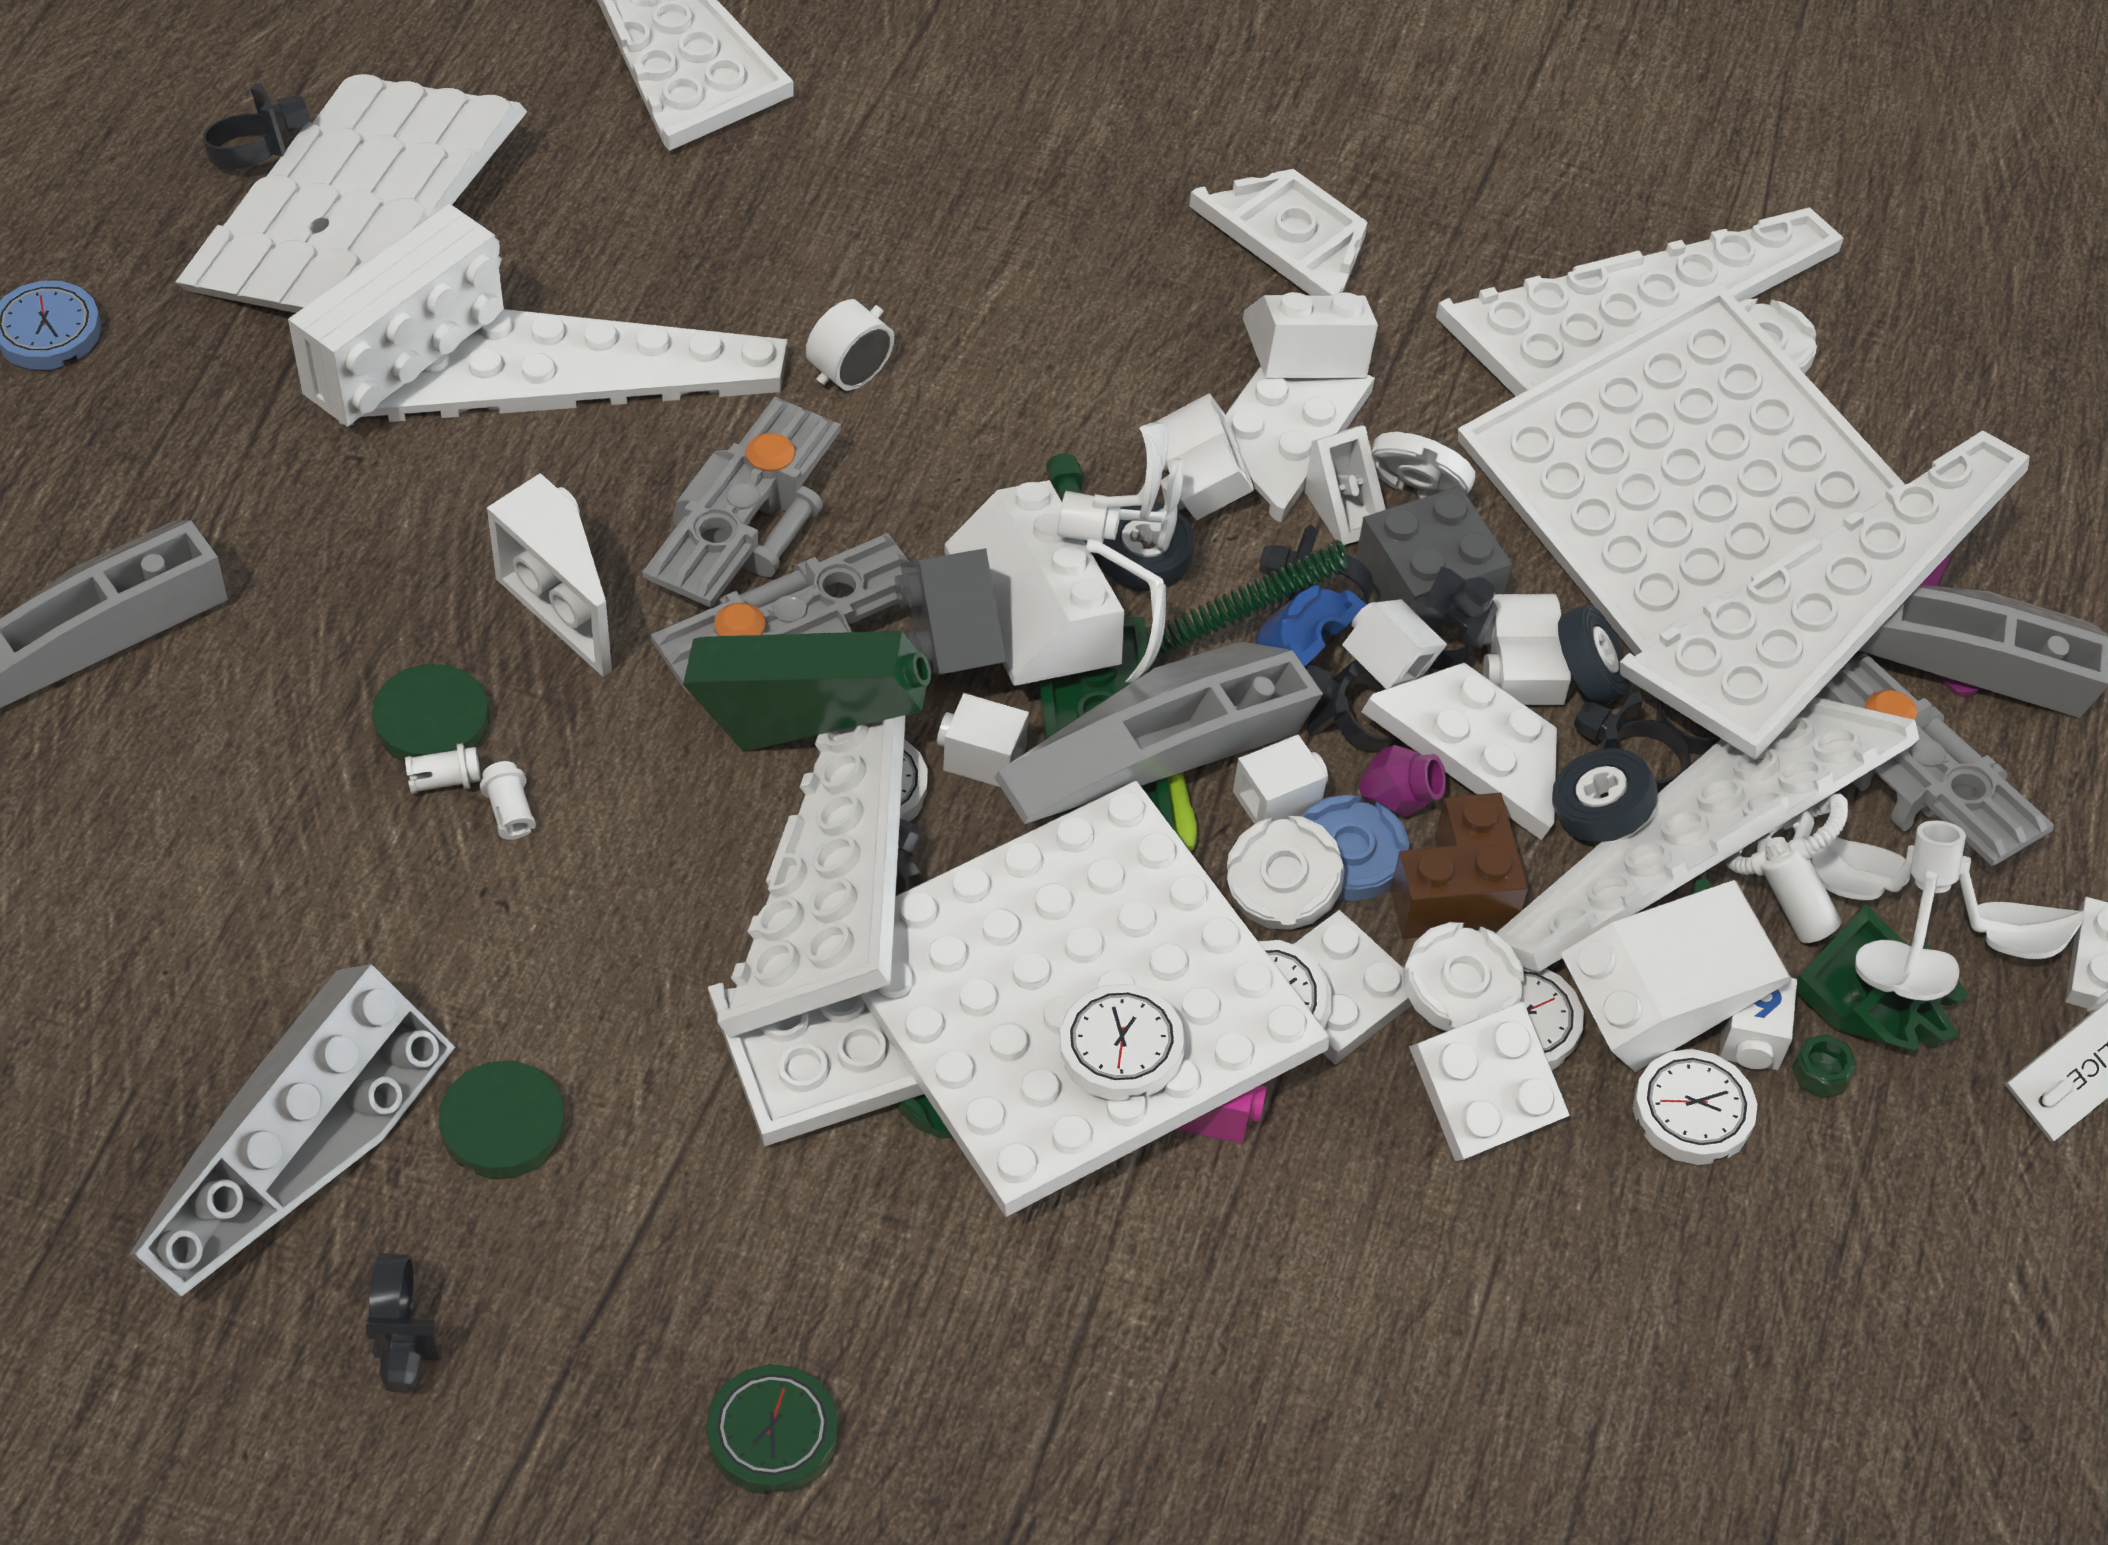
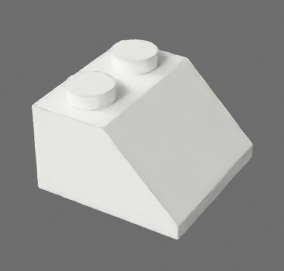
[1243,292,1378,378]

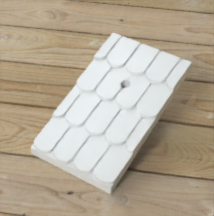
[176,74,527,313]

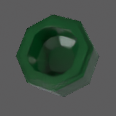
[1792,1034,1857,1098]

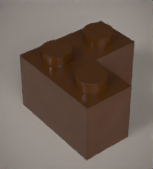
[1390,792,1528,939]

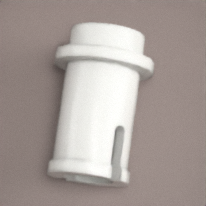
[405,743,481,794]
[480,761,536,840]

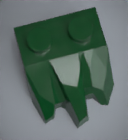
[1794,904,1969,1051]

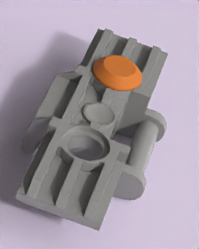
[642,397,841,607]
[651,533,909,695]
[1815,653,2054,866]

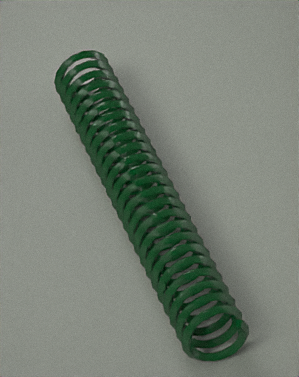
[1146,540,1349,659]

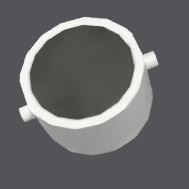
[806,299,894,391]

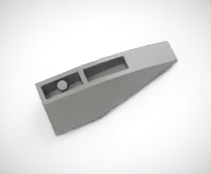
[0,520,228,708]
[1859,585,2108,718]
[995,641,1323,824]
[129,964,455,1297]

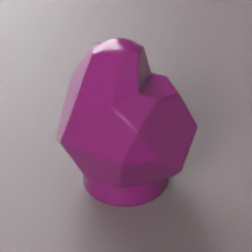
[1359,745,1446,817]

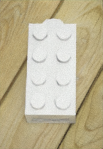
[288,204,504,427]

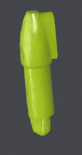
[1167,772,1198,852]

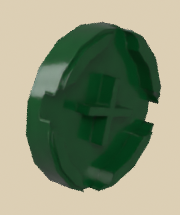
[372,663,490,762]
[439,1060,565,1179]

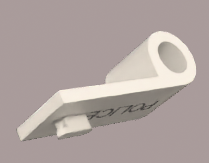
[2004,990,2108,1142]

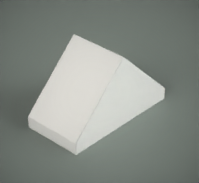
[1304,425,1386,545]

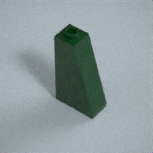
[683,631,931,752]

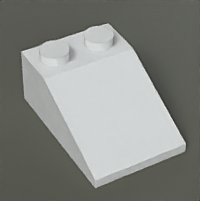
[487,473,612,677]
[1560,880,1792,1072]

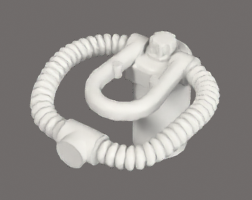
[1724,794,1848,943]

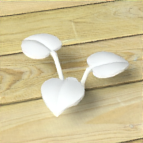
[1057,422,1183,683]
[1811,821,2085,1001]

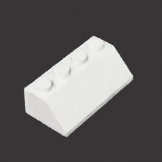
[945,480,1124,686]

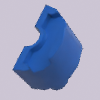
[1256,585,1367,667]

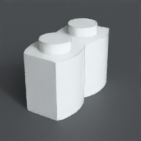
[1156,393,1254,520]
[1482,594,1571,705]

